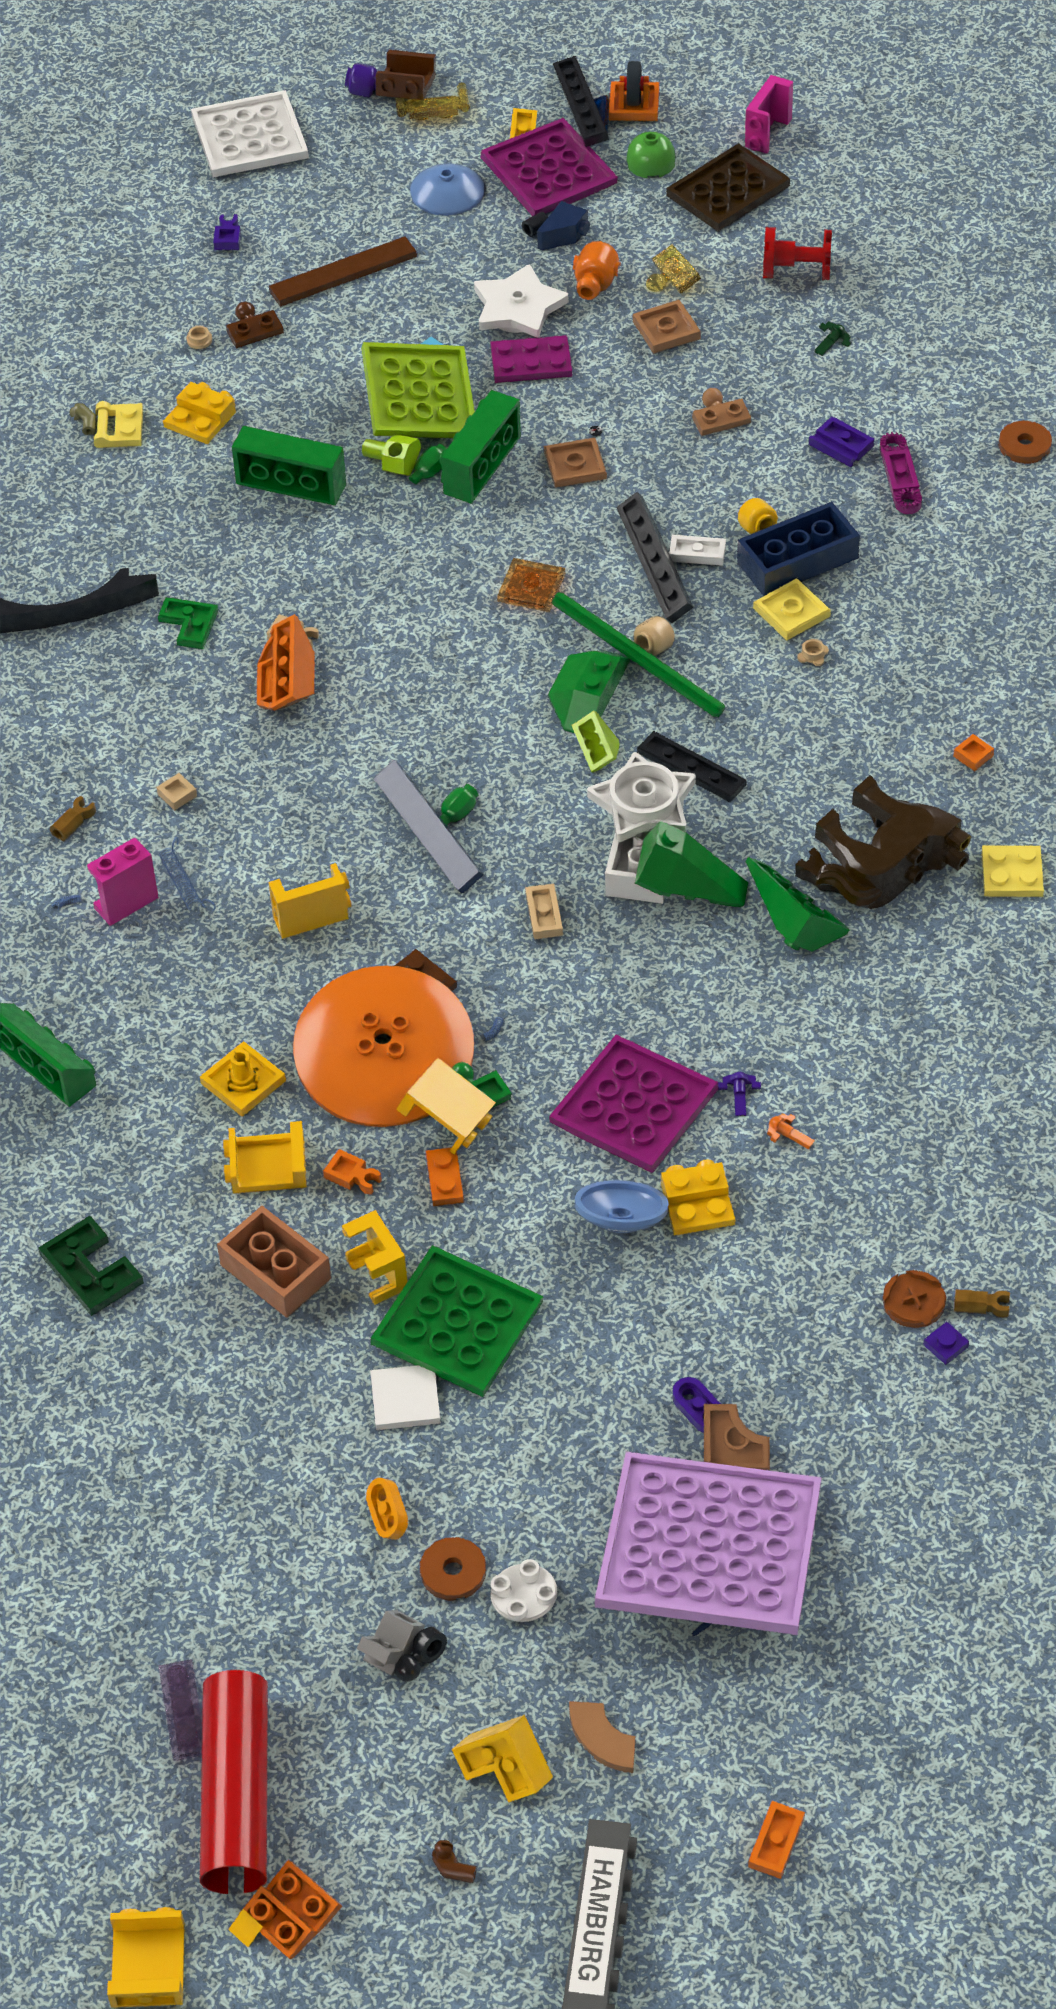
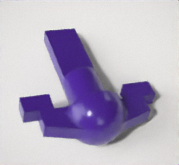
[718,1071,761,1116]

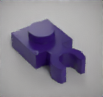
[213,214,241,250]

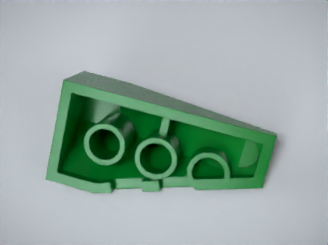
[745,856,850,952]

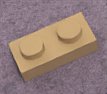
[525,883,563,939]

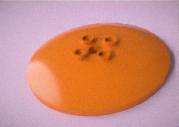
[293,966,474,1127]

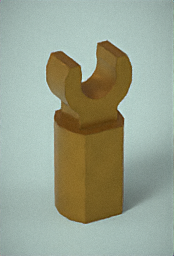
[50,796,96,841]
[954,1289,1010,1318]

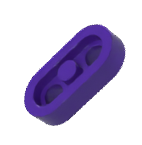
[672,1377,721,1433]

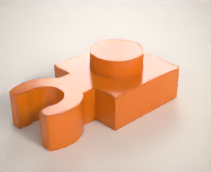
[323,1149,382,1195]

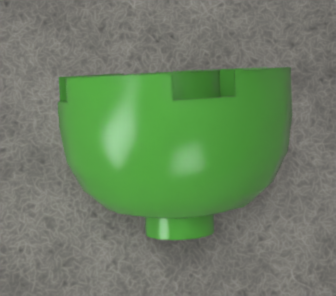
[626,132,676,178]

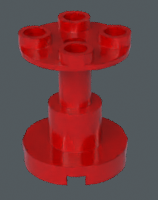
[763,227,832,281]

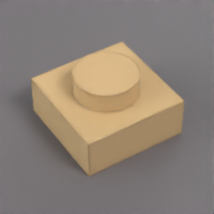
[156,773,197,811]

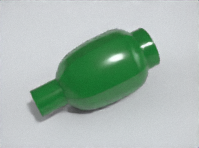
[409,444,447,485]
[440,784,479,826]

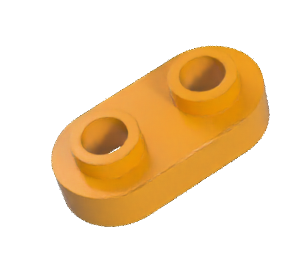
[366,1478,408,1540]

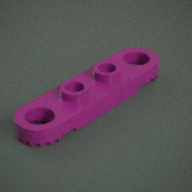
[880,432,922,514]

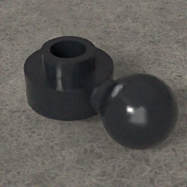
[394,1627,447,1682]

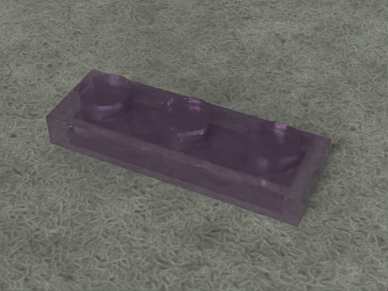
[158,1659,202,1761]

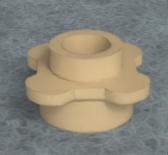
[797,639,829,666]

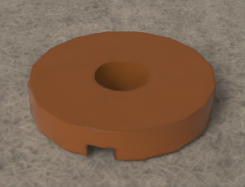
[998,420,1052,464]
[420,1537,486,1601]

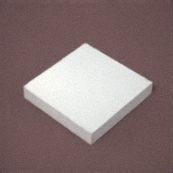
[370,1365,441,1430]

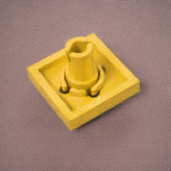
[200,1041,286,1117]

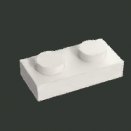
[669,535,726,566]

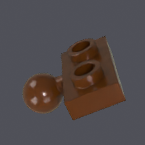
[226,301,284,348]

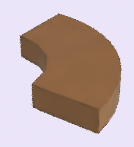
[569,1701,636,1773]

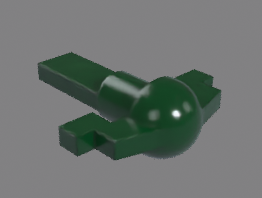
[814,321,851,356]

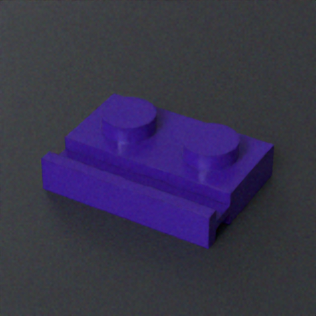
[808,416,875,467]

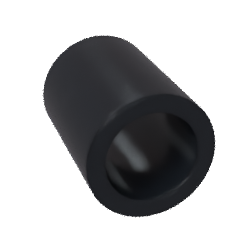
[522,211,548,237]

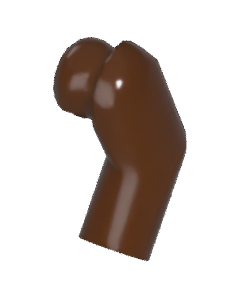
[432,1840,477,1884]

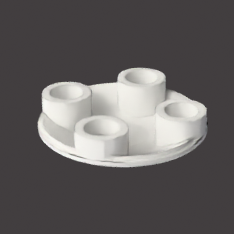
[490,1559,557,1622]

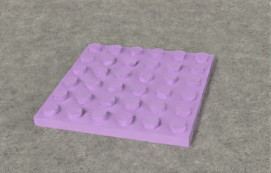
[595,1452,821,1635]

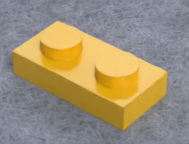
[510,108,537,139]

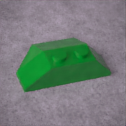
[548,651,631,733]

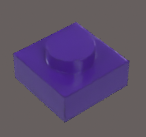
[923,1321,969,1365]

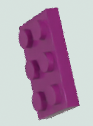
[490,335,572,383]

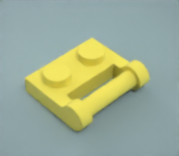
[94,401,143,448]

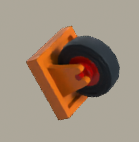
[609,61,660,121]

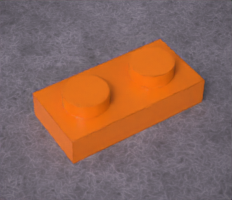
[426,1147,464,1206]
[748,1801,805,1879]

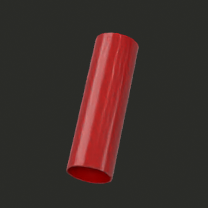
[200,1670,268,1894]

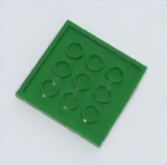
[371,1245,543,1397]

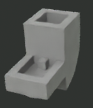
[357,1610,426,1676]

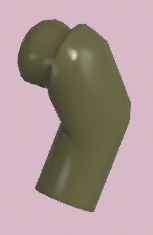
[69,403,96,435]

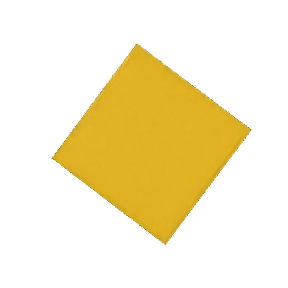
[228,1909,263,1947]

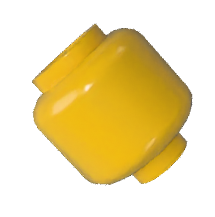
[738,498,778,534]

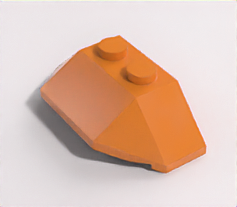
[256,614,315,711]

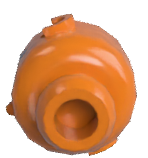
[573,241,621,300]

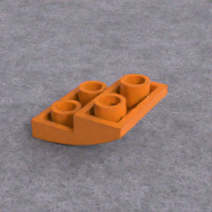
[239,1860,342,1959]

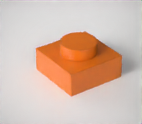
[953,734,994,771]

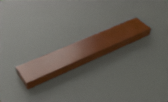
[269,236,417,307]

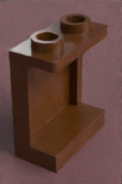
[376,50,436,100]

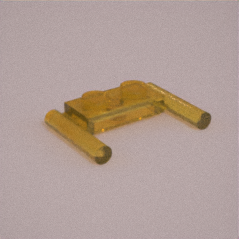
[395,82,470,121]

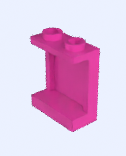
[745,75,793,154]
[87,838,159,926]

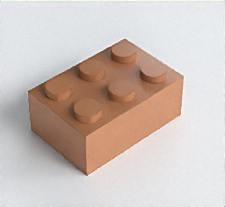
[217,1206,331,1318]

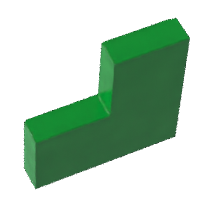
[158,597,219,649]

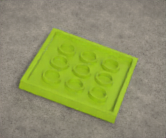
[361,342,475,438]

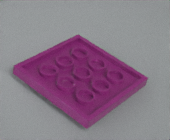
[480,118,618,216]
[549,1034,718,1173]

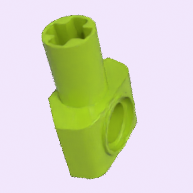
[362,434,421,476]

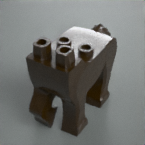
[795,775,971,909]

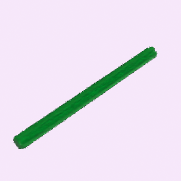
[552,592,725,717]

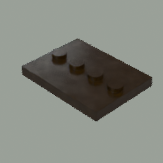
[666,143,790,231]

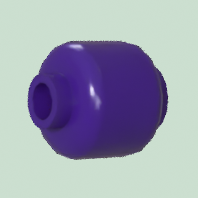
[345,63,377,98]

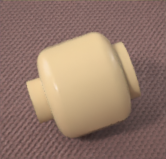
[634,616,675,656]

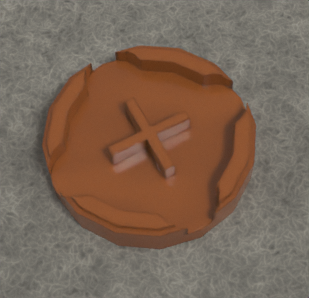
[882,1270,947,1328]

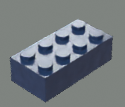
[737,502,860,596]

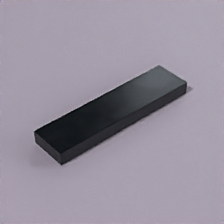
[637,731,747,802]

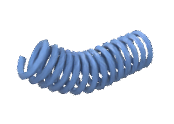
[52,895,81,910]
[483,1017,504,1041]

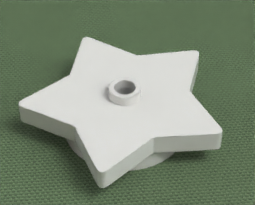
[474,265,569,338]
[587,752,696,842]

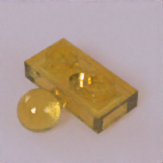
[646,244,701,294]

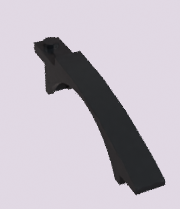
[0,568,159,633]

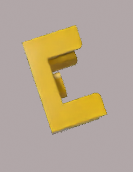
[342,1210,407,1305]

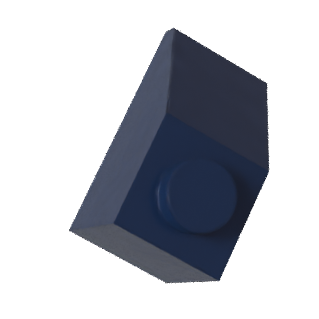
[537,201,590,250]

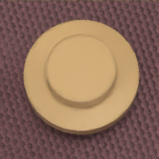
[186,326,212,349]

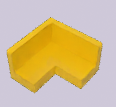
[452,1715,553,1803]

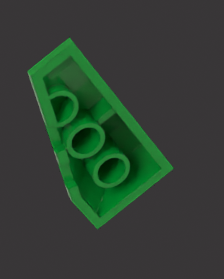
[634,820,748,907]

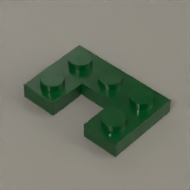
[38,1216,144,1316]

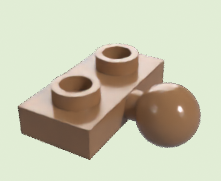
[692,388,751,436]

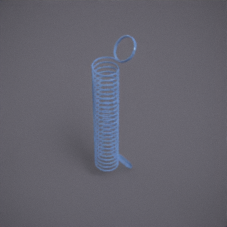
[159,837,216,911]

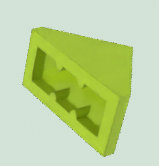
[572,711,620,773]

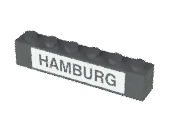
[562,1819,637,2009]

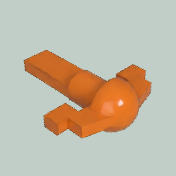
[767,1113,815,1150]

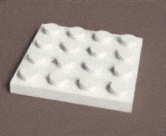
[191,90,309,177]

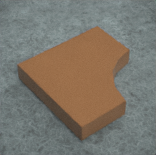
[704,1404,770,1471]

